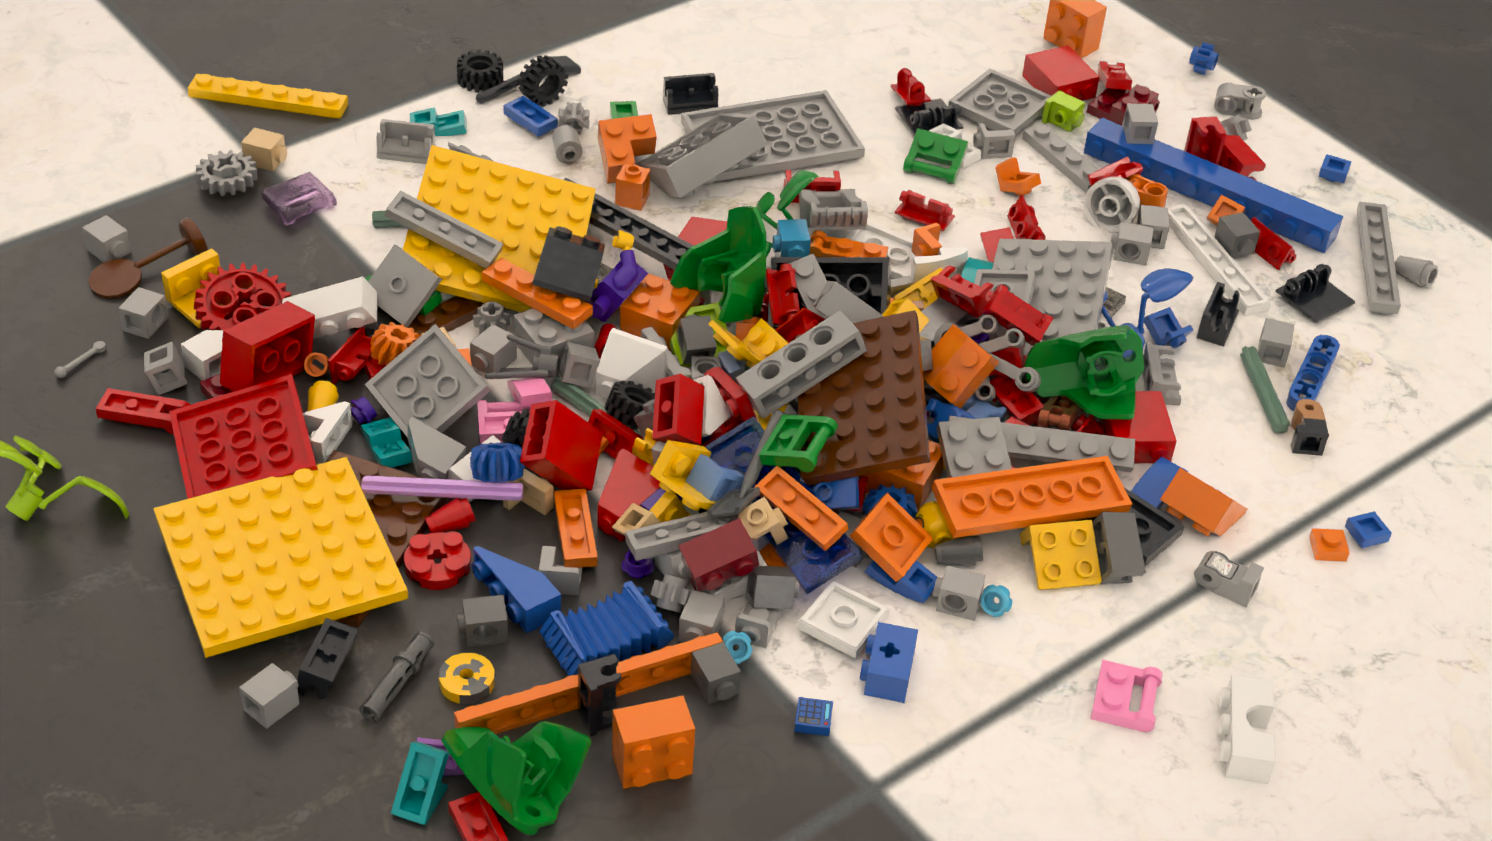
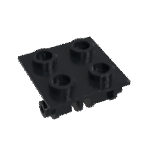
[895,98,963,135]
[1275,264,1356,322]

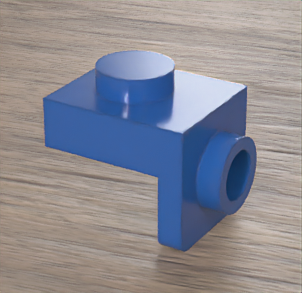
[1144,307,1193,349]

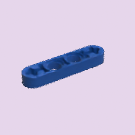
[1286,335,1340,411]

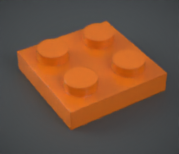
[849,493,933,582]

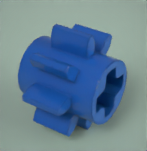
[1189,42,1219,75]

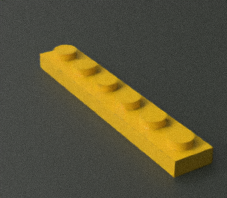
[187,74,348,119]

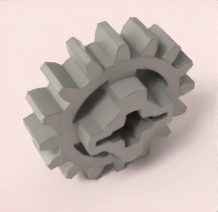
[196,150,258,196]

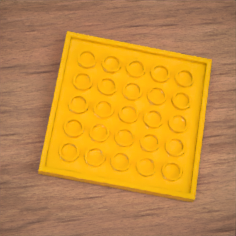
[403,145,596,312]
[153,457,408,658]

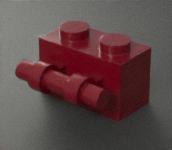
[678,518,759,592]

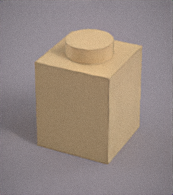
[241,127,287,172]

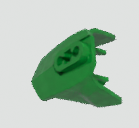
[670,206,766,323]
[1024,325,1144,420]
[441,721,591,835]

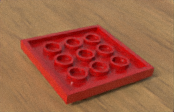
[169,374,318,499]

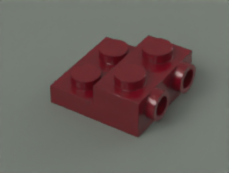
[1086,84,1160,126]

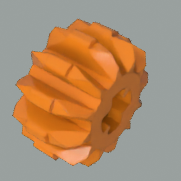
[370,322,421,365]

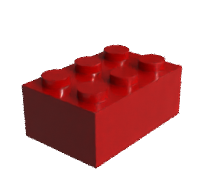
[220,301,315,392]

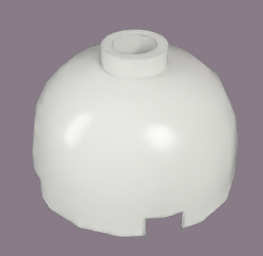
[1084,176,1140,232]

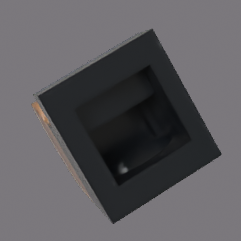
[1291,399,1329,456]

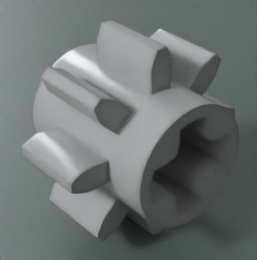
[558,102,590,135]
[1221,115,1252,141]
[473,302,511,334]
[650,573,692,612]

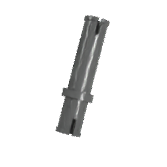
[359,631,435,722]

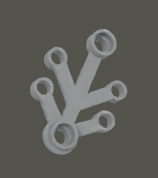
[934,315,1041,402]

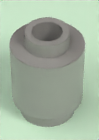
[552,125,582,163]

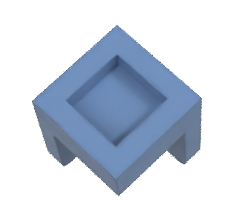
[686,454,744,502]

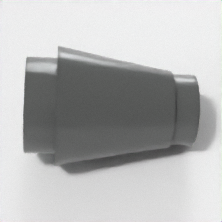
[935,535,983,565]

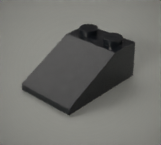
[532,226,605,302]

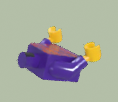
[585,230,648,322]

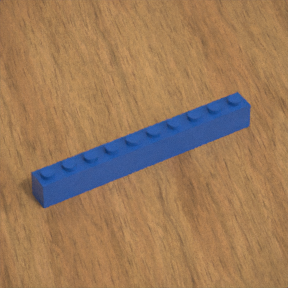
[1083,118,1343,253]

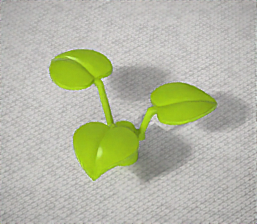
[0,435,129,521]

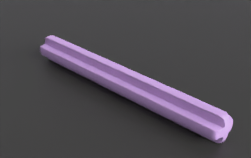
[361,476,523,501]

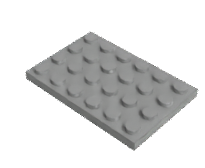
[681,90,865,182]
[989,238,1113,355]

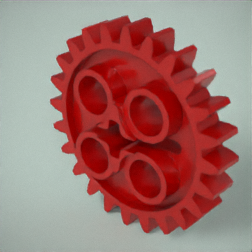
[194,263,291,331]

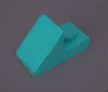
[391,741,450,825]

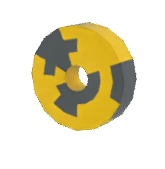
[439,653,495,704]

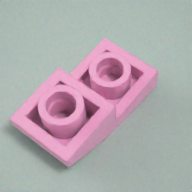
[507,377,552,407]

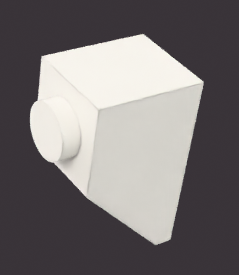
[181,330,223,381]

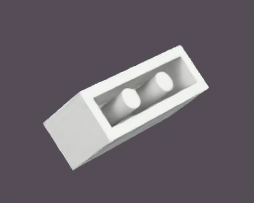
[282,276,377,339]

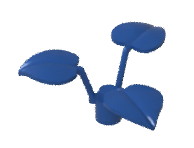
[1100,268,1194,359]

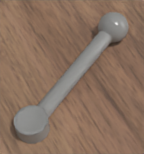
[54,341,106,378]

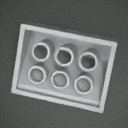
[635,113,768,199]

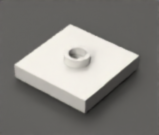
[797,580,890,658]

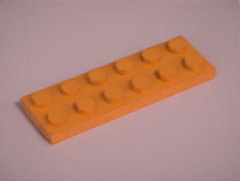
[931,456,1132,538]

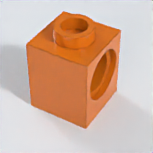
[615,163,650,211]

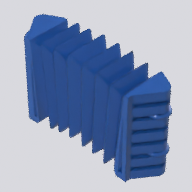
[539,581,674,676]

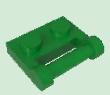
[903,128,968,184]
[759,414,838,473]

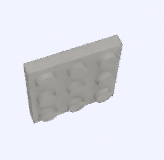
[948,69,1051,136]
[365,324,491,437]

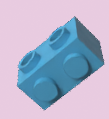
[773,219,811,257]

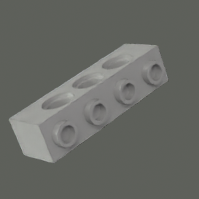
[736,310,867,419]

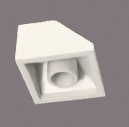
[596,328,668,399]

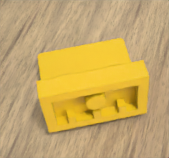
[161,249,225,328]
[709,318,789,368]
[650,440,716,511]
[1019,520,1102,590]

